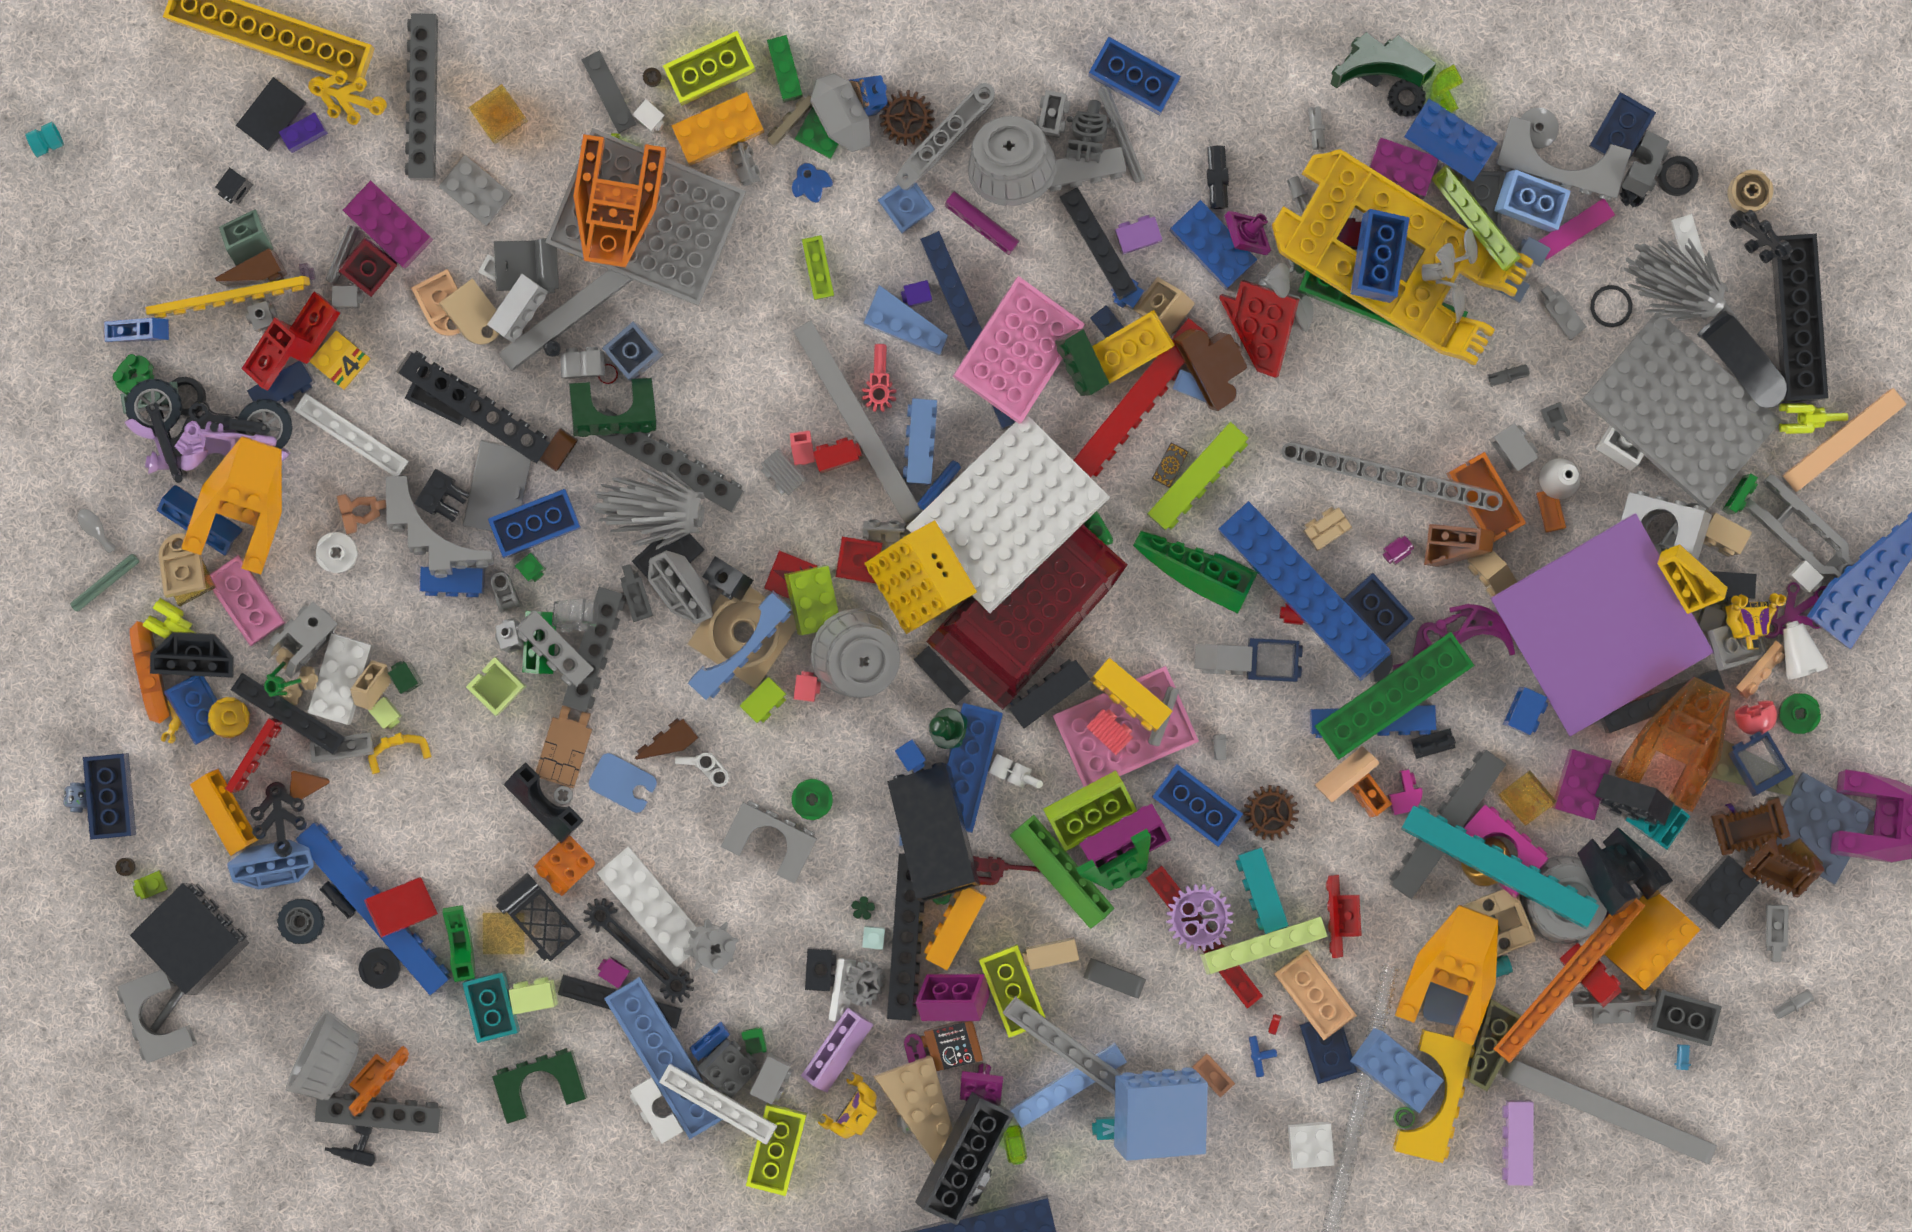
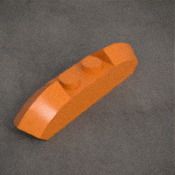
[130,621,170,724]

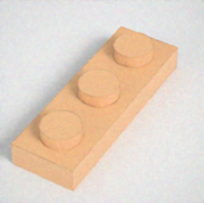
[1736,641,1785,699]

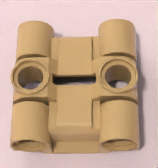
[1456,889,1536,957]

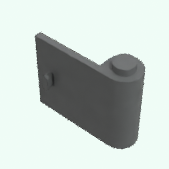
[493,238,559,294]

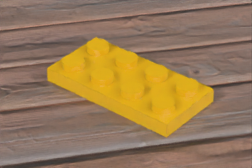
[1092,310,1175,383]

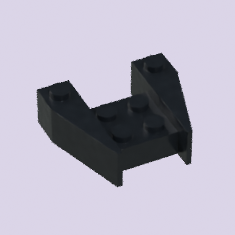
[1577,827,1673,916]

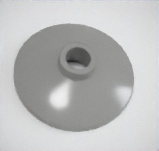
[1521,108,1559,149]

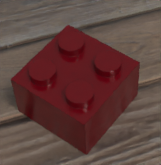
[339,237,397,297]

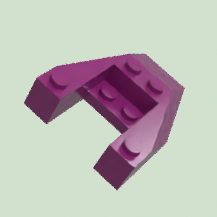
[1830,769,1912,863]

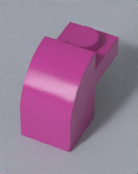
[1388,769,1423,815]

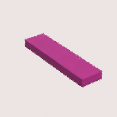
[1538,199,1615,261]

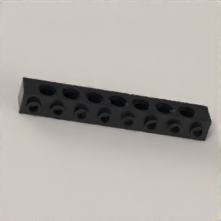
[396,350,550,464]
[887,853,924,1021]

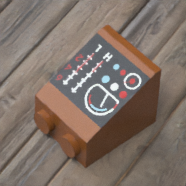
[921,1021,983,1072]

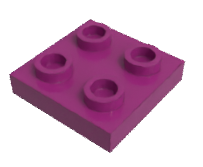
[1224,211,1271,256]
[960,1063,1003,1105]

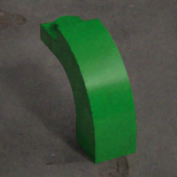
[442,905,475,982]

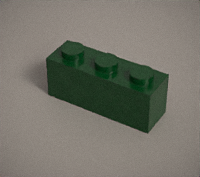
[1055,329,1110,396]

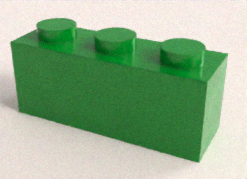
[767,35,803,103]
[522,611,557,674]

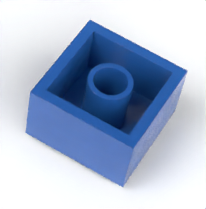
[1502,687,1548,735]

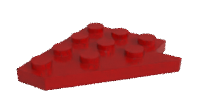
[1219,280,1300,378]

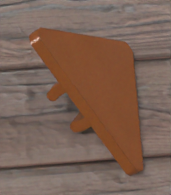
[290,771,330,799]

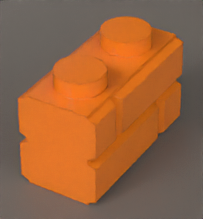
[1349,773,1392,818]

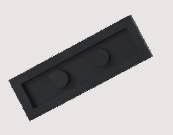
[914,646,970,705]

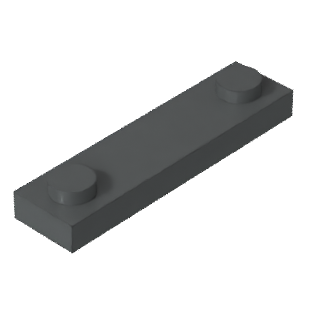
[581,50,637,134]

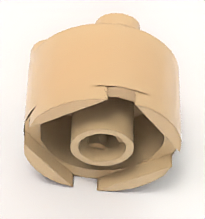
[1727,169,1773,213]

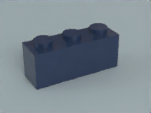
[247,361,316,414]

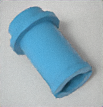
[1674,1044,1691,1070]

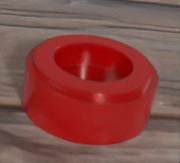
[1268,1014,1282,1035]

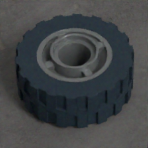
[277,899,325,944]

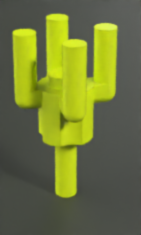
[1779,403,1848,434]
[142,598,196,639]

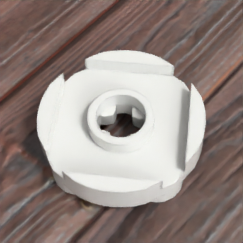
[316,532,358,573]

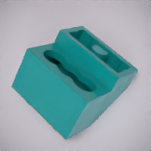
[1625,804,1691,850]

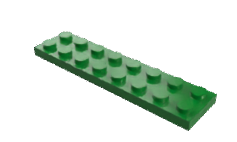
[1314,632,1475,760]

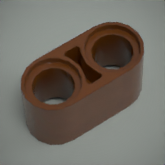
[539,428,578,472]

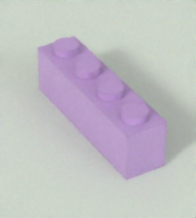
[801,1008,874,1093]
[1502,1100,1534,1186]

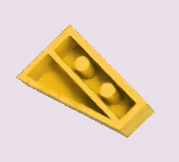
[1657,544,1728,614]

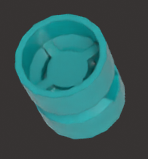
[25,121,64,158]

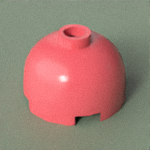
[1734,700,1777,735]

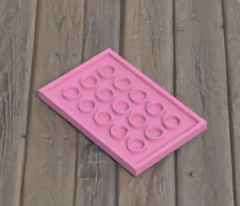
[952,276,1085,424]
[1052,666,1199,787]

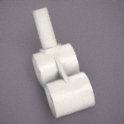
[675,752,730,787]
[988,754,1043,788]

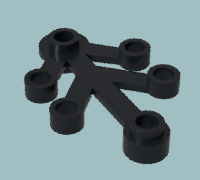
[1729,210,1793,263]
[250,782,307,857]

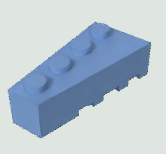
[864,285,948,356]
[903,398,937,485]

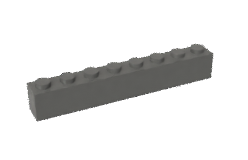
[1389,750,1506,900]

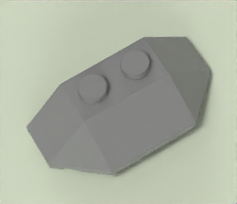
[810,73,871,152]
[648,550,713,624]

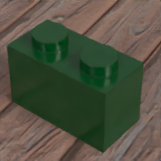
[388,661,424,694]

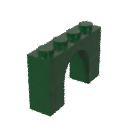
[569,378,656,437]
[492,1048,588,1124]

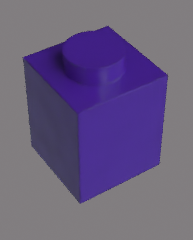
[901,280,932,307]

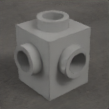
[245,299,277,332]
[495,619,524,653]

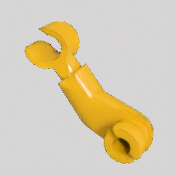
[161,700,182,744]

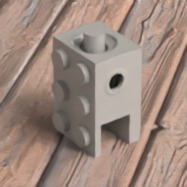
[266,602,338,679]

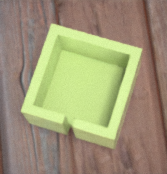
[466,657,526,716]
[509,977,558,1015]

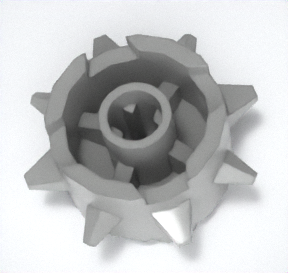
[684,919,739,974]

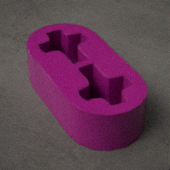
[904,1033,926,1063]

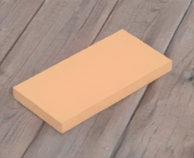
[1274,950,1357,1041]

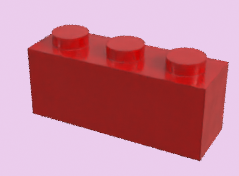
[1559,942,1622,1008]

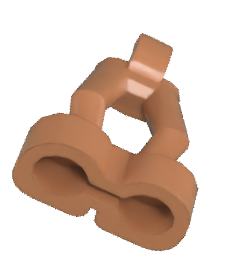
[337,494,386,535]

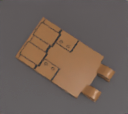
[536,705,593,789]

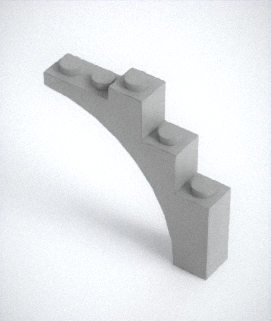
[386,476,494,578]

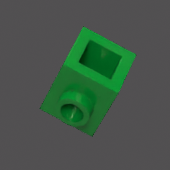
[515,553,546,582]

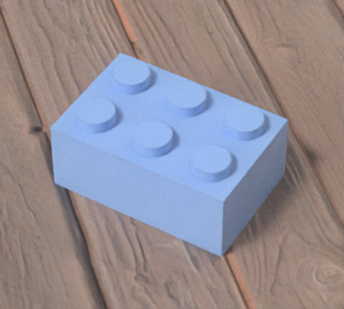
[1494,170,1571,232]

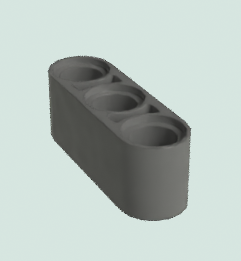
[1083,958,1146,999]

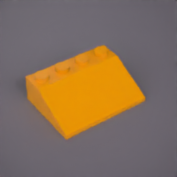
[1604,894,1701,990]

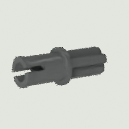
[1487,364,1530,387]

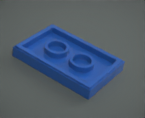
[164,676,217,745]

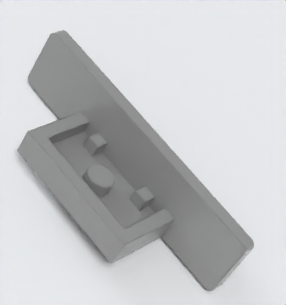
[1571,989,1656,1024]

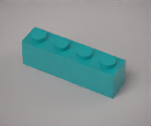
[1235,847,1289,934]

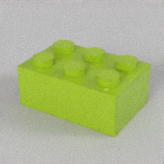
[784,565,839,635]

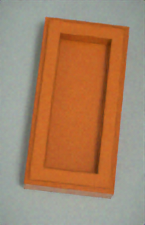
[1536,491,1566,533]

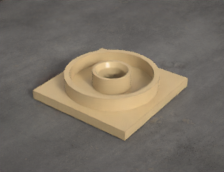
[688,587,796,689]

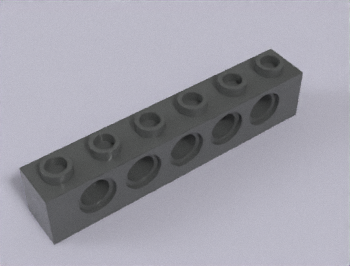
[562,587,626,712]
[314,1093,443,1134]

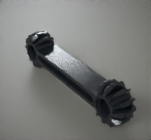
[583,898,694,1003]

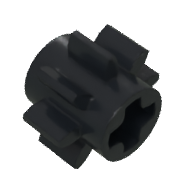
[1619,188,1647,208]

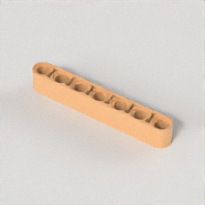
[1783,388,1906,492]

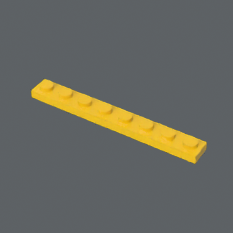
[145,276,310,318]

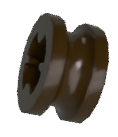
[643,67,662,87]
[115,857,136,876]

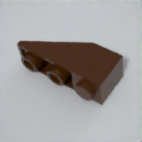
[635,718,700,760]

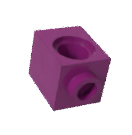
[597,957,631,989]

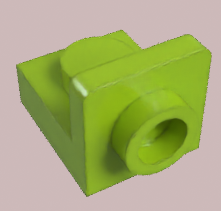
[133,870,168,900]

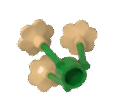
[264,647,318,705]

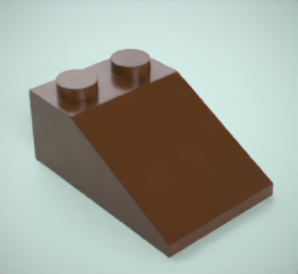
[215,248,287,285]

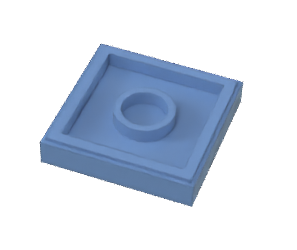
[878,178,935,233]

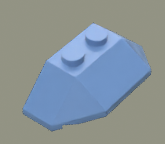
[227,840,314,890]

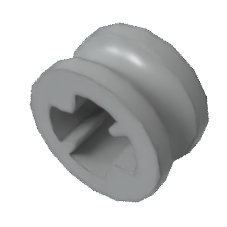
[554,786,573,805]

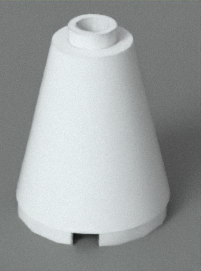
[1539,458,1580,499]
[1783,621,1828,680]

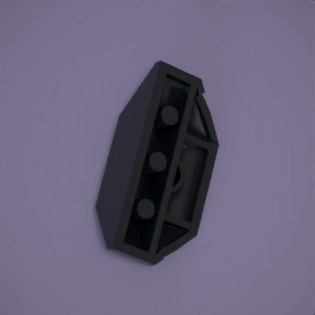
[150,632,234,678]

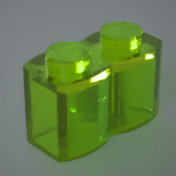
[1003,1125,1028,1165]

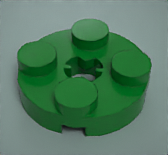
[112,354,154,395]
[1778,693,1821,734]
[791,779,833,820]

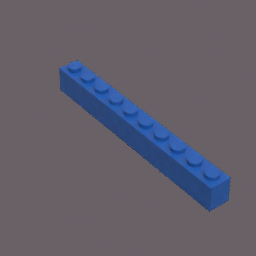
[295,822,451,995]

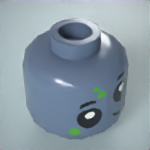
[63,782,87,813]

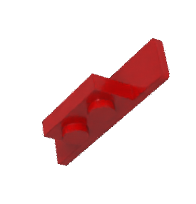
[1326,875,1362,958]

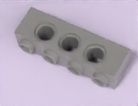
[516,610,594,687]

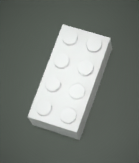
[308,634,374,725]

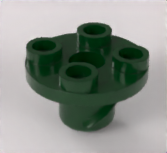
[929,708,968,749]

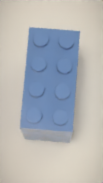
[1114,1067,1208,1161]

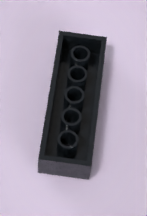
[915,1091,1015,1225]

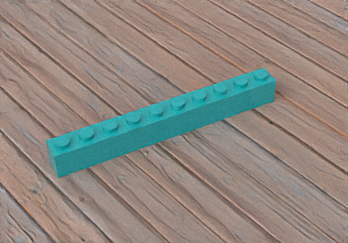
[1401,805,1600,929]

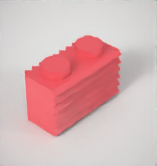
[1086,709,1133,755]

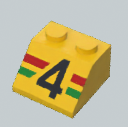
[309,330,371,390]

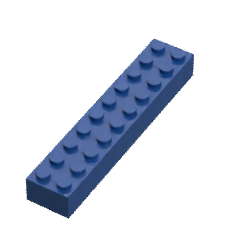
[1218,501,1391,682]

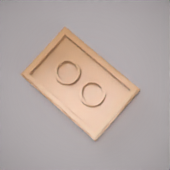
[1315,746,1379,803]

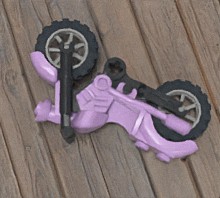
[124,379,293,483]

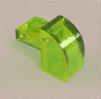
[1430,64,1464,113]

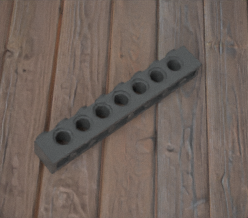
[405,13,438,181]
[596,409,745,513]

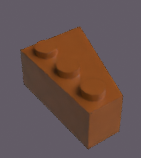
[1424,524,1495,567]

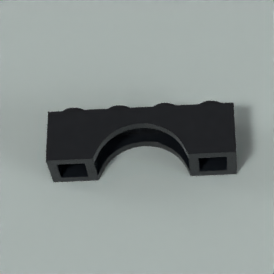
[503,762,584,843]

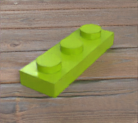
[802,235,834,300]

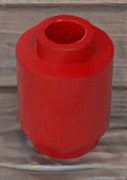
[1279,603,1304,625]

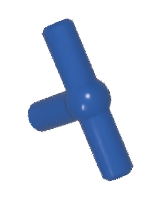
[1249,1036,1277,1077]

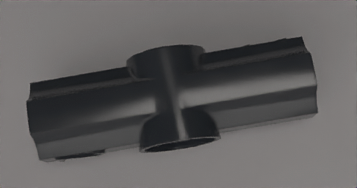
[1207,145,1229,209]

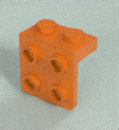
[534,836,595,896]

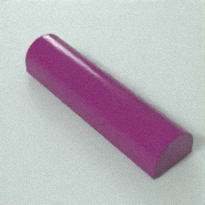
[945,191,1020,255]

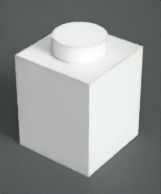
[632,99,666,133]
[1788,560,1824,593]

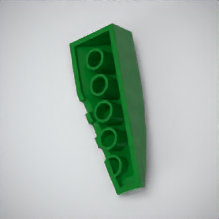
[1133,531,1258,614]

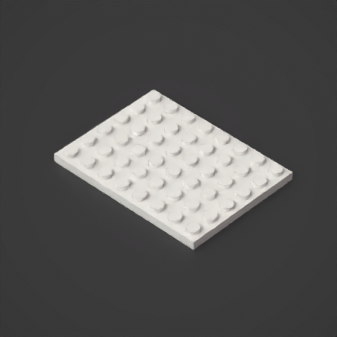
[906,415,1110,613]

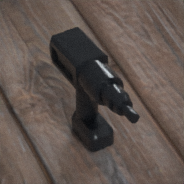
[325,1126,376,1167]

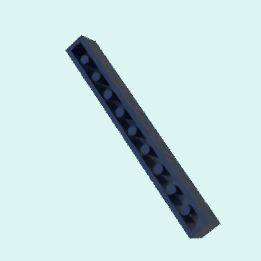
[920,231,1016,430]

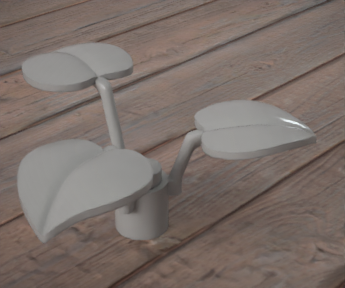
[1422,229,1478,323]
[1259,259,1314,332]

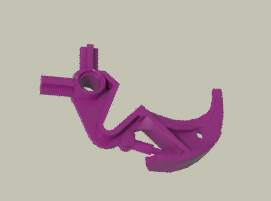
[1392,604,1515,694]

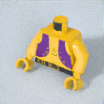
[1725,593,1786,650]
[818,1072,877,1139]

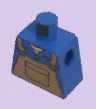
[849,75,888,117]

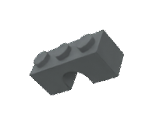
[1621,130,1669,198]

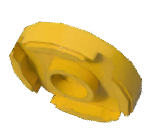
[208,697,250,738]

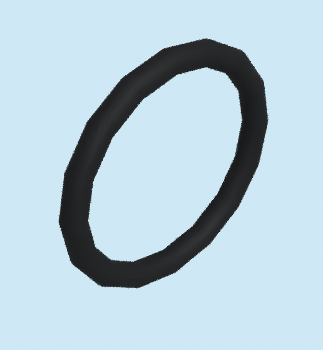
[1590,285,1633,327]

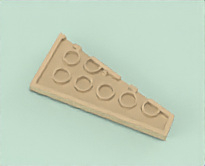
[873,1056,953,1164]

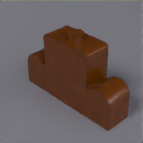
[1173,329,1247,411]

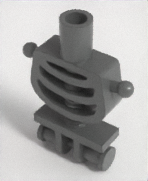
[1066,100,1116,163]

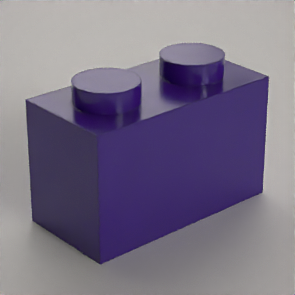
[279,112,328,153]

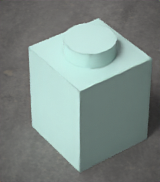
[862,926,885,950]

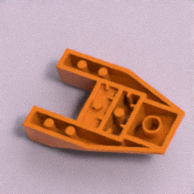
[573,134,667,268]

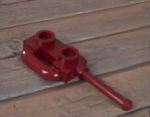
[973,856,1041,886]

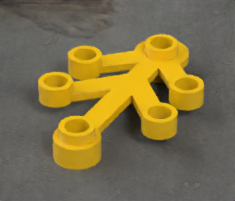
[308,71,387,125]

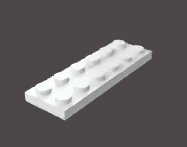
[597,846,697,968]

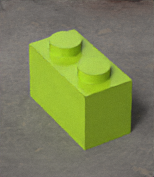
[740,677,787,723]

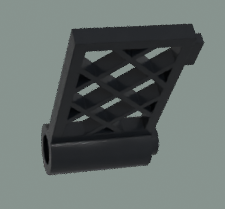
[496,872,582,961]

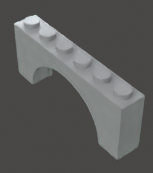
[1496,116,1631,201]

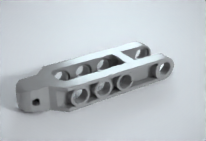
[894,83,995,190]
[1744,474,1855,578]

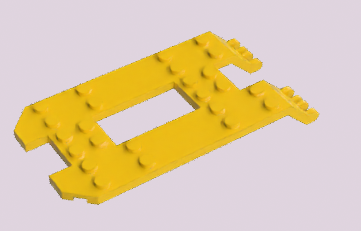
[1272,149,1534,365]

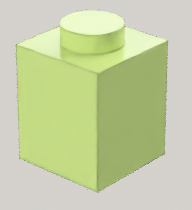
[368,697,402,729]

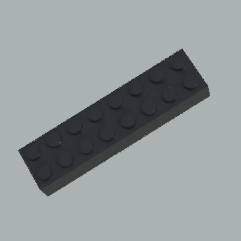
[1771,233,1828,403]

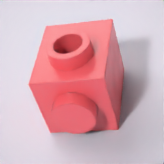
[790,430,815,465]
[794,671,821,702]

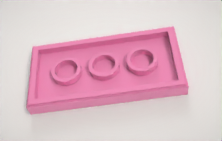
[205,555,285,646]

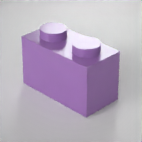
[1115,215,1162,255]

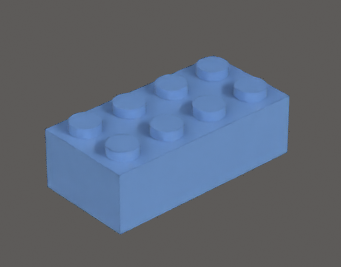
[1350,1028,1444,1113]

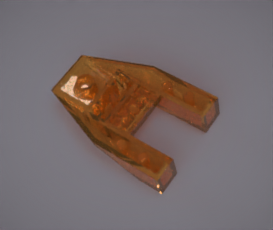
[1614,676,1731,812]

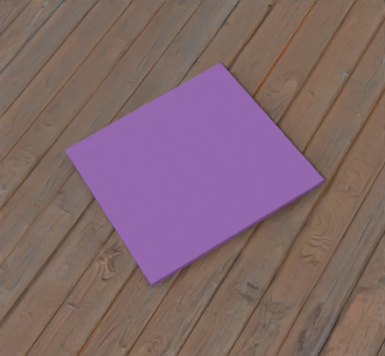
[1490,513,1714,736]

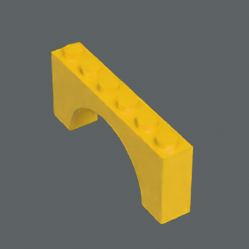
[1393,1029,1475,1163]

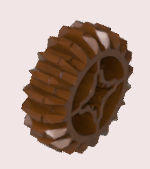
[879,90,935,146]
[1243,785,1299,841]

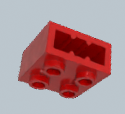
[813,437,862,474]

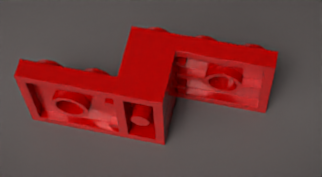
[241,291,341,391]

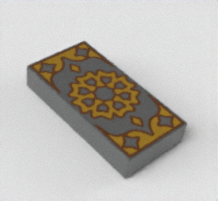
[1152,442,1189,488]

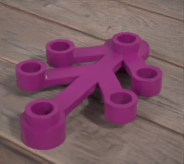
[1764,582,1827,639]

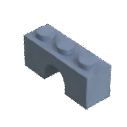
[1498,237,1551,303]

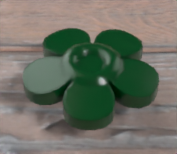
[851,896,875,920]

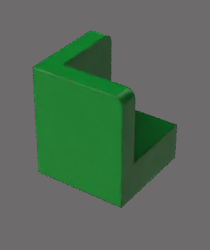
[741,1026,768,1054]

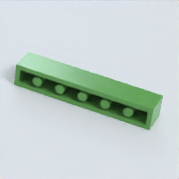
[1009,815,1115,929]

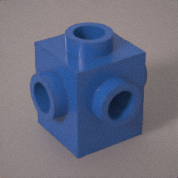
[1111,278,1144,310]

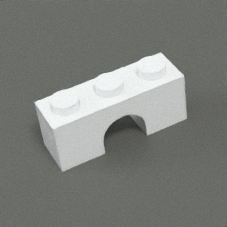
[630,1077,684,1144]

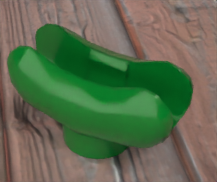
[1083,511,1113,545]

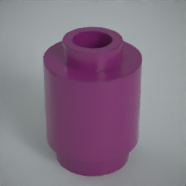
[1382,535,1414,565]

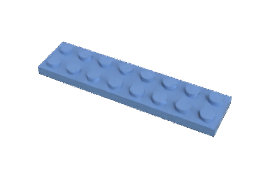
[604,977,723,1139]

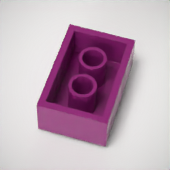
[1369,137,1438,199]
[1551,749,1612,820]
[916,974,991,1021]

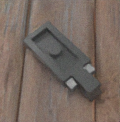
[620,564,653,623]

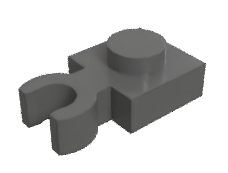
[1540,402,1570,441]

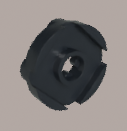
[358,947,401,989]

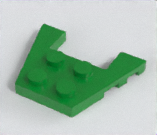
[1076,829,1151,891]

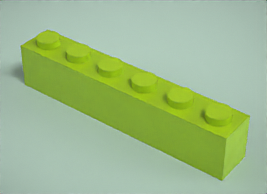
[1147,421,1248,530]

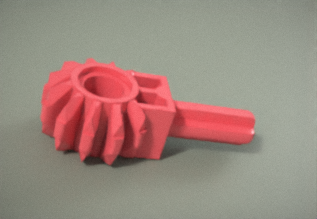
[862,344,896,412]

